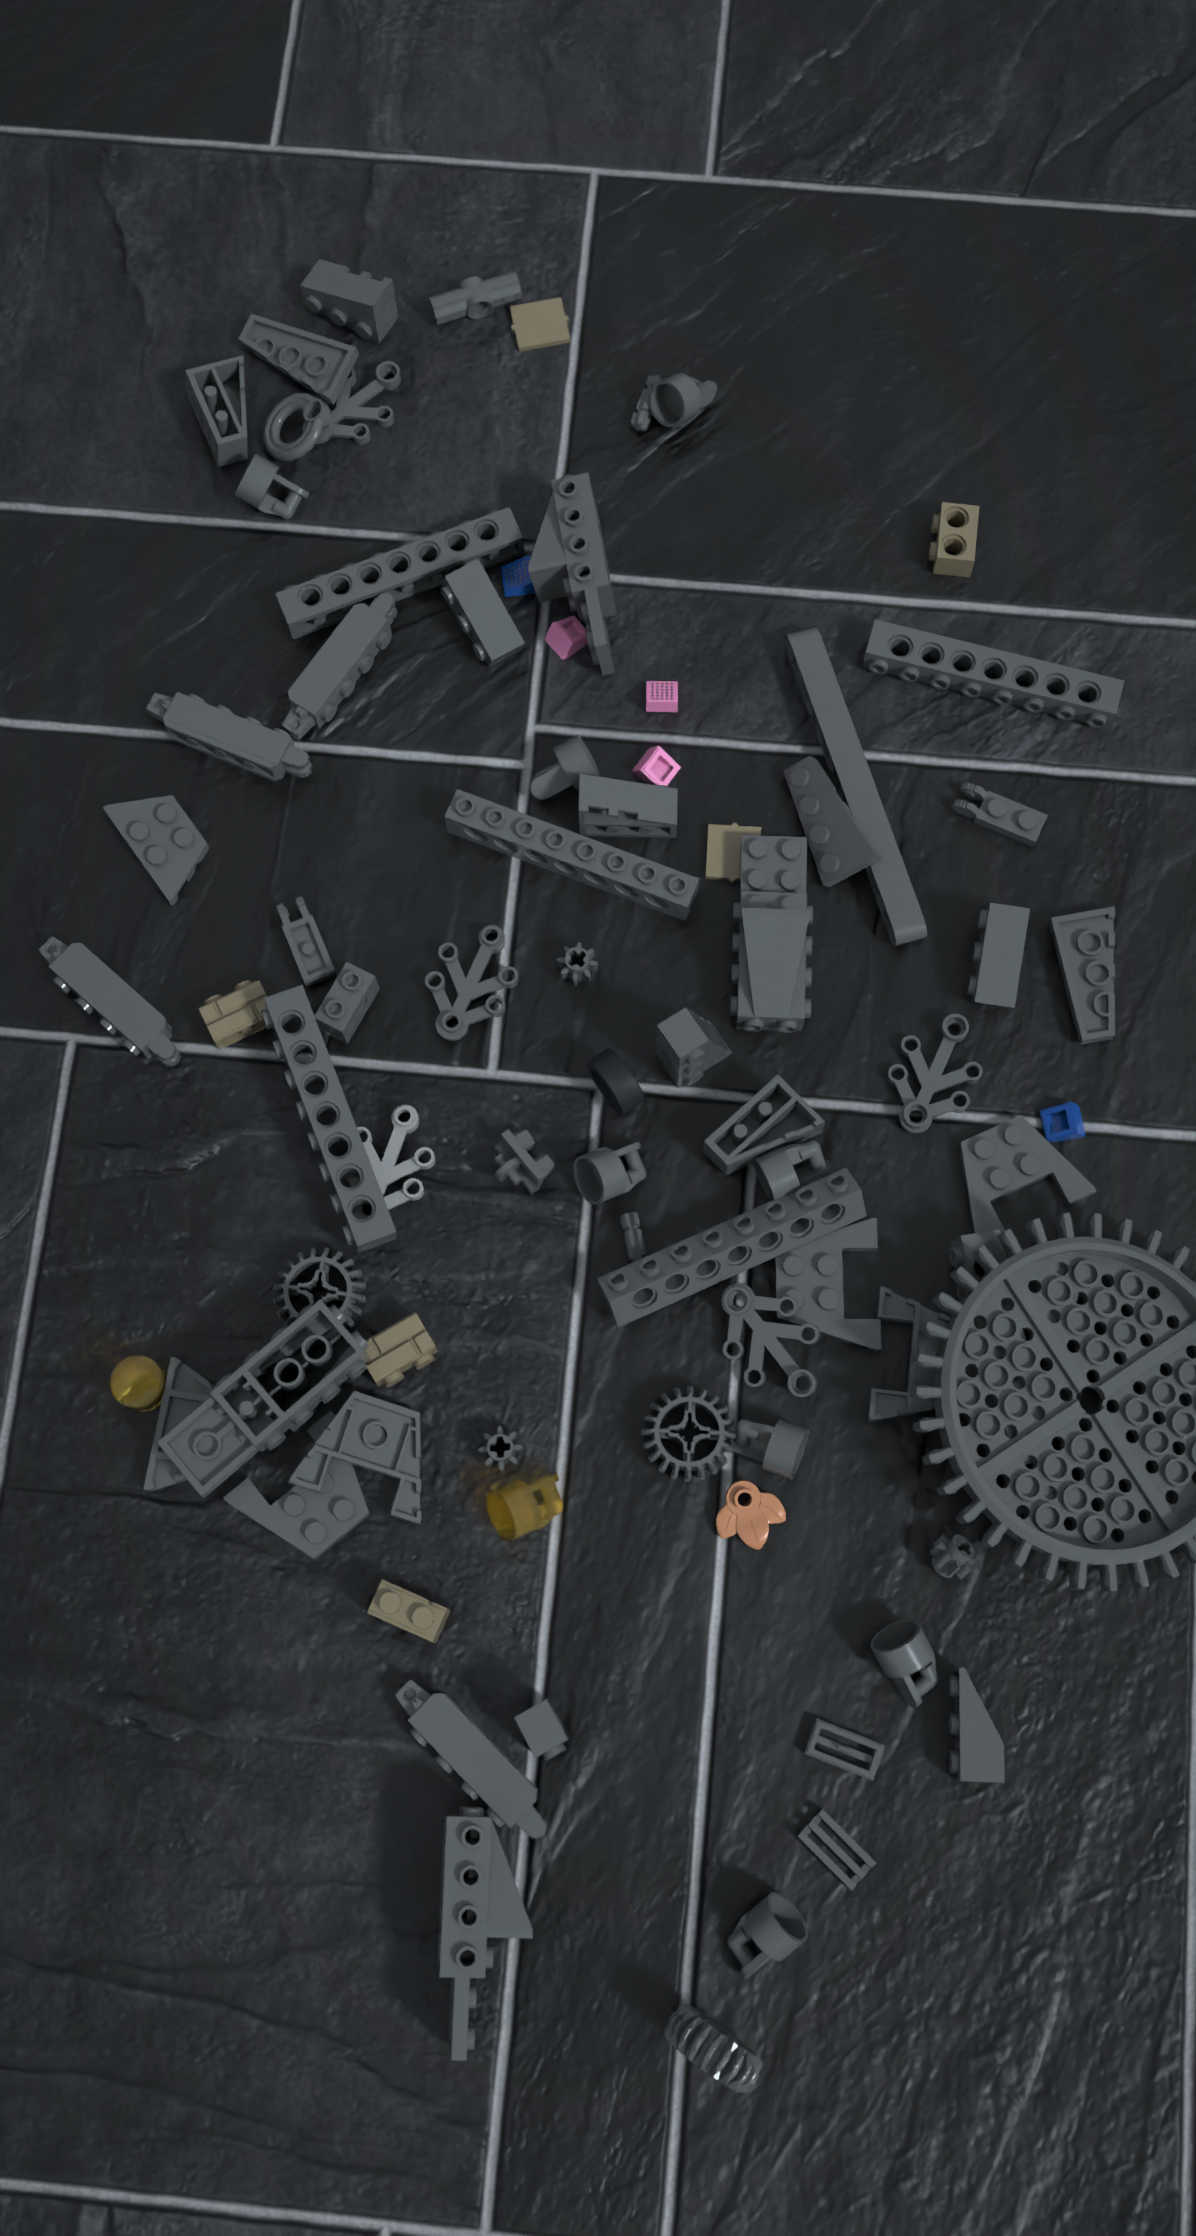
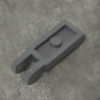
[952,782,1048,846]
[276,895,337,987]

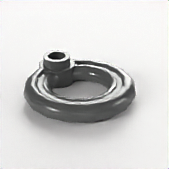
[263,393,332,461]

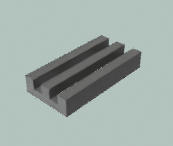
[804,1718,885,1781]
[797,1809,876,1891]

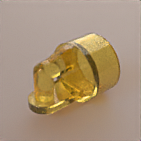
[110,1355,167,1412]
[486,1473,563,1541]

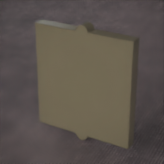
[510,297,571,352]
[705,823,761,884]

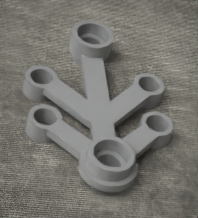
[344,1105,436,1219]

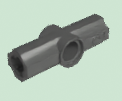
[428,271,522,325]

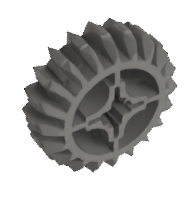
[273,1247,366,1327]
[642,1386,736,1482]
[664,2004,763,2093]

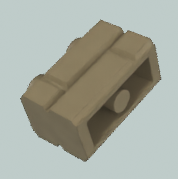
[198,980,267,1050]
[365,1312,438,1387]
[367,1579,451,1644]

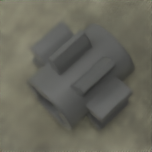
[557,942,598,986]
[479,1426,523,1472]
[930,1533,976,1579]

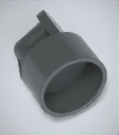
[648,373,717,427]
[235,454,310,519]
[530,735,601,799]
[753,1141,833,1201]
[573,1142,646,1205]
[730,1419,809,1480]
[870,1619,939,1708]
[727,1892,808,1979]

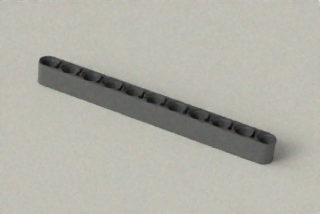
[784,626,927,946]

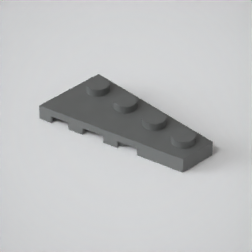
[238,314,359,406]
[784,756,883,887]
[1049,906,1115,1045]

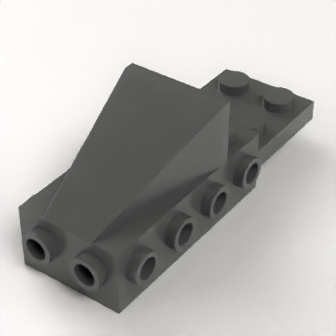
[528,472,617,676]
[730,835,813,1033]
[157,1299,370,1498]
[437,1806,533,2061]

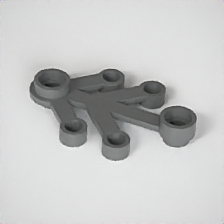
[302,361,401,445]
[425,925,519,1041]
[887,1014,983,1134]
[721,1283,820,1397]

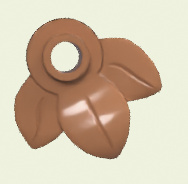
[716,1480,786,1550]

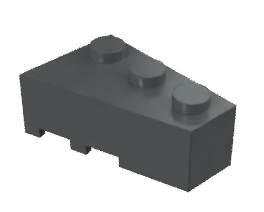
[300,259,398,344]
[185,355,248,467]
[440,559,525,667]
[579,774,678,838]
[967,903,1030,1008]
[656,1007,732,1088]
[703,1075,825,1175]

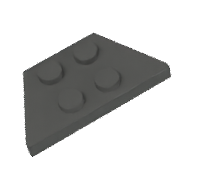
[103,795,209,906]
[143,1357,216,1492]

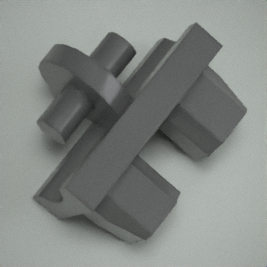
[494,1129,554,1194]

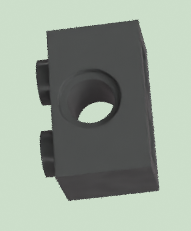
[314,962,380,1044]
[514,1699,570,1761]

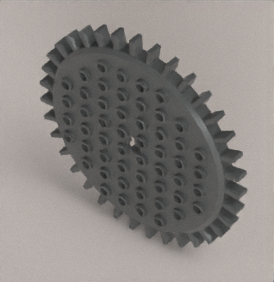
[910,1213,1196,1592]

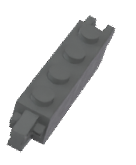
[282,592,397,740]
[146,692,312,781]
[39,936,181,1068]
[395,1680,549,1840]

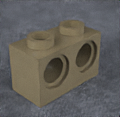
[928,502,979,577]

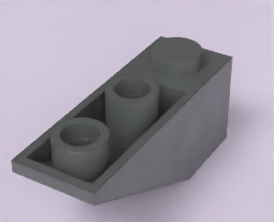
[948,1667,1005,1783]

